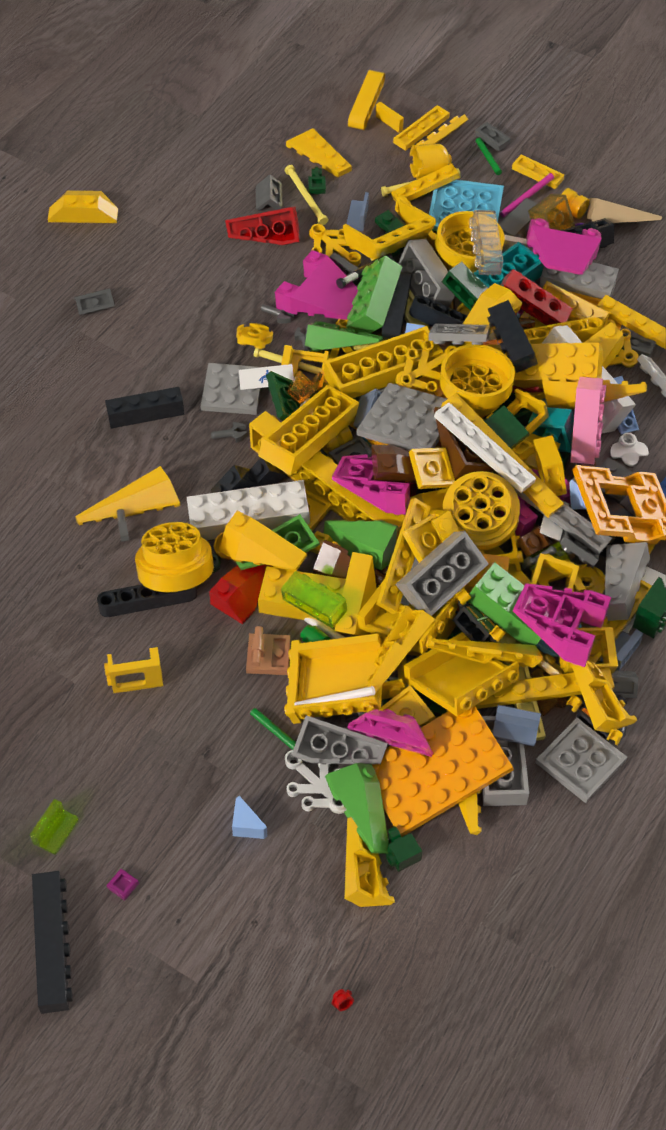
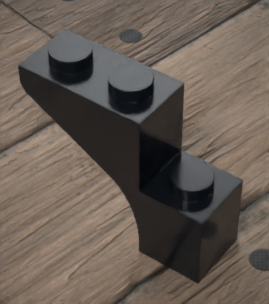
[210,458,285,493]

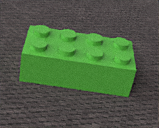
[346,256,402,334]
[468,562,541,646]

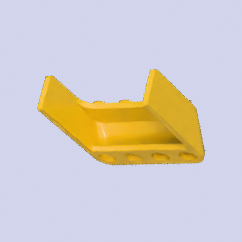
[343,200,436,260]

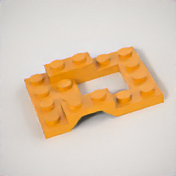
[572,465,666,544]

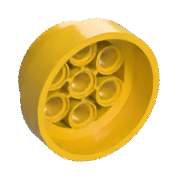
[435,211,505,273]
[440,344,515,416]
[443,471,520,550]
[135,522,214,592]

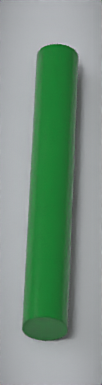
[475,137,502,175]
[250,708,296,750]

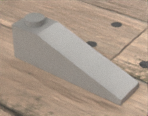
[291,715,388,764]

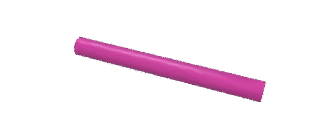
[500,173,554,218]

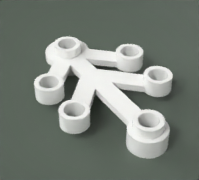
[285,750,346,814]

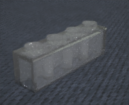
[469,210,503,275]

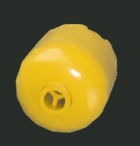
[410,144,452,179]

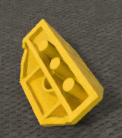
[48,190,118,223]

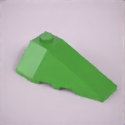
[305,321,383,352]
[235,514,320,570]
[323,520,398,570]
[325,763,389,854]

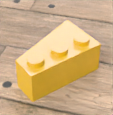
[584,322,624,369]

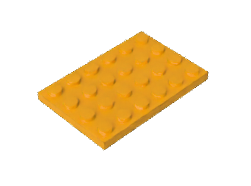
[372,706,514,837]

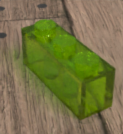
[281,571,347,628]

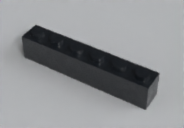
[32,871,73,1014]

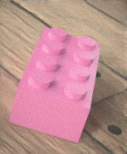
[571,377,606,465]

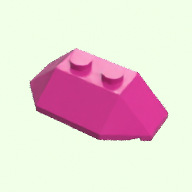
[347,709,433,757]

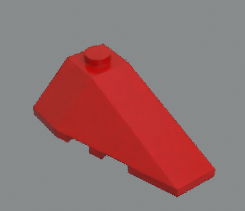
[225,207,300,245]
[209,564,272,625]

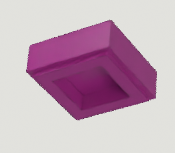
[106,869,139,901]

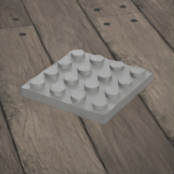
[357,383,447,451]

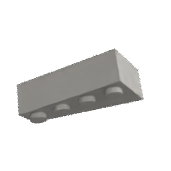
[605,542,650,621]

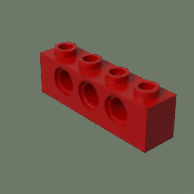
[501,269,573,326]

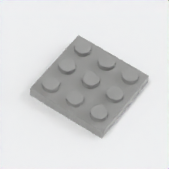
[429,324,491,345]
[201,363,261,415]
[535,718,627,803]

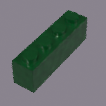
[441,262,493,333]

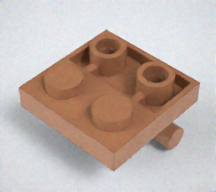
[246,626,291,675]

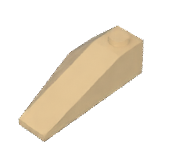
[587,198,662,223]

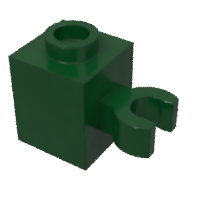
[386,826,422,872]

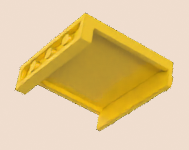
[357,580,464,655]
[404,632,519,716]
[293,634,383,719]

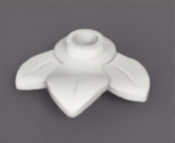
[610,433,649,467]

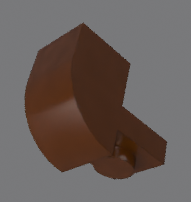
[516,526,553,557]

